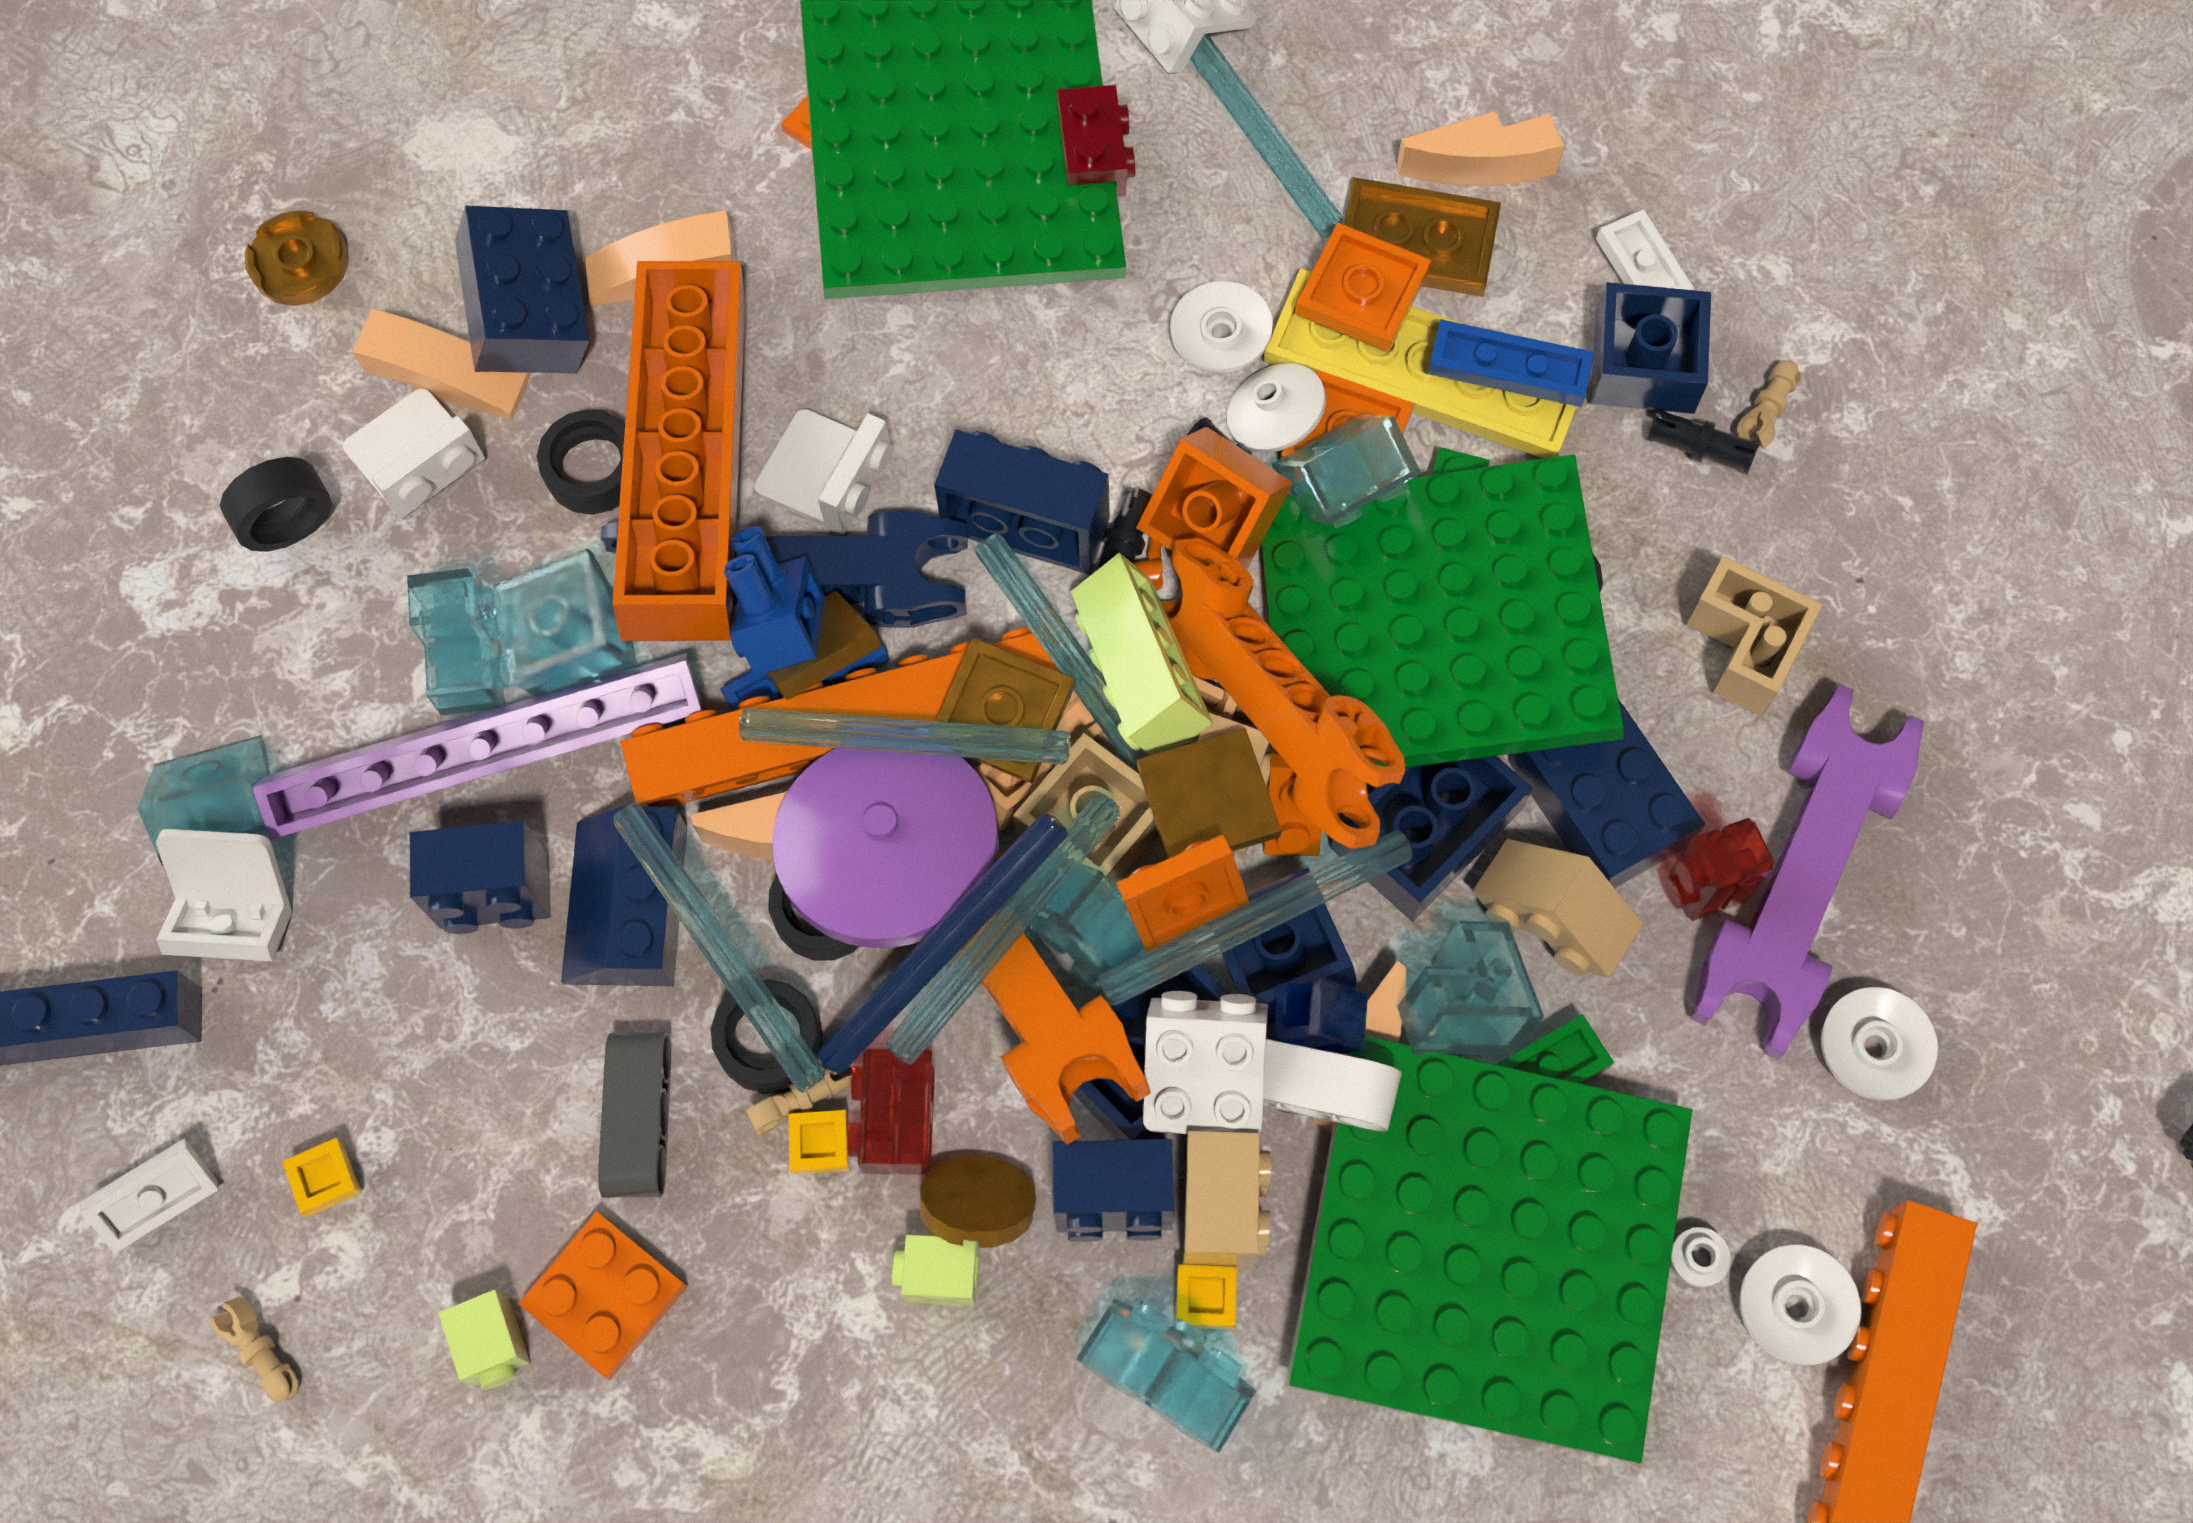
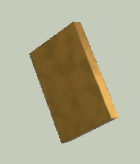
[1344,177,1501,297]

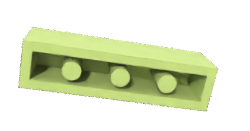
[1071,553,1213,755]

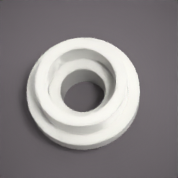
[1671,1227,1731,1288]

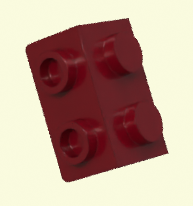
[1056,85,1135,196]

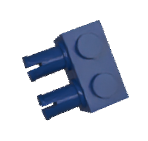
[724,526,826,676]

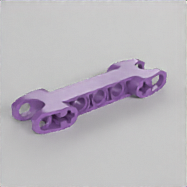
[1690,684,1924,1060]

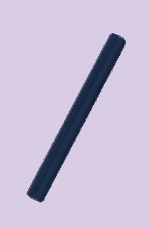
[817,812,1068,1074]

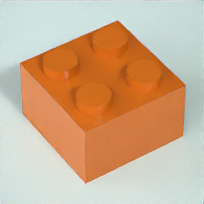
[1136,427,1294,570]

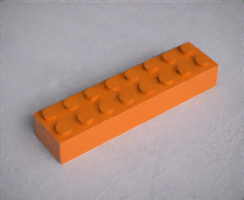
[612,261,745,641]

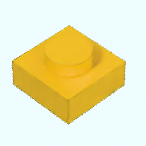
[788,1110,850,1175]
[282,1137,362,1218]
[1176,1264,1237,1330]

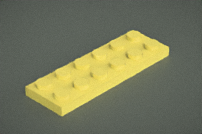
[1264,268,1592,459]

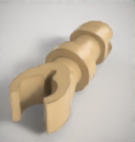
[1737,360,1801,449]
[746,1068,855,1136]
[210,1296,299,1402]

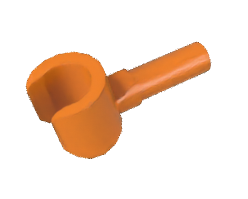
[1132,537,1163,591]

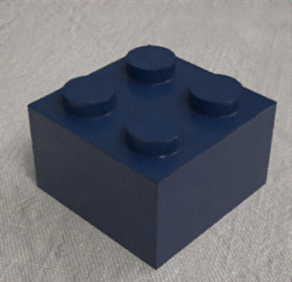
[1591,282,1711,414]
[409,821,551,934]
[1210,868,1358,1026]
[1053,1139,1174,1242]

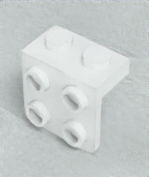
[1113,0,1257,74]
[343,388,485,519]
[754,409,893,535]
[156,829,292,961]
[1143,991,1268,1134]

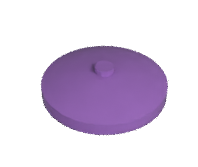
[772,735,999,948]

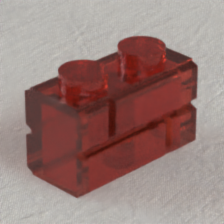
[1665,818,1774,921]
[848,1049,936,1175]

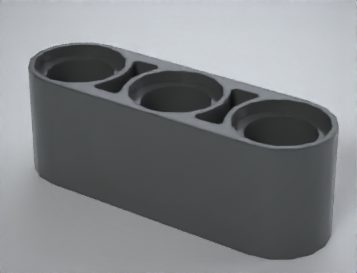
[598,1032,671,1198]

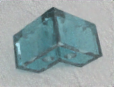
[407,567,512,716]
[1004,852,1156,993]
[1397,921,1544,1056]
[1076,1298,1257,1453]

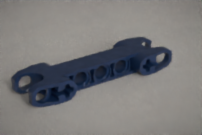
[596,511,968,628]

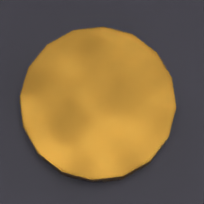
[244,210,349,306]
[919,1156,1036,1248]

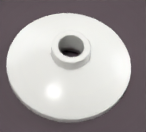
[1170,281,1273,373]
[1227,363,1326,453]
[1821,987,1938,1101]
[1740,1245,1861,1366]

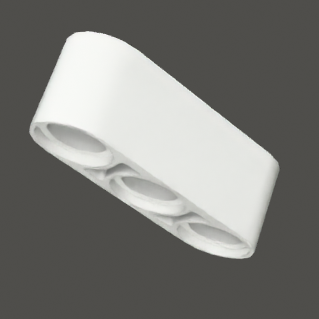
[1263,1039,1402,1132]

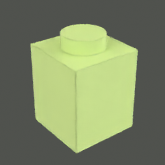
[892,1235,980,1306]
[438,1289,530,1390]

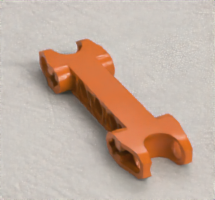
[1161,538,1405,849]
[960,848,1151,1145]

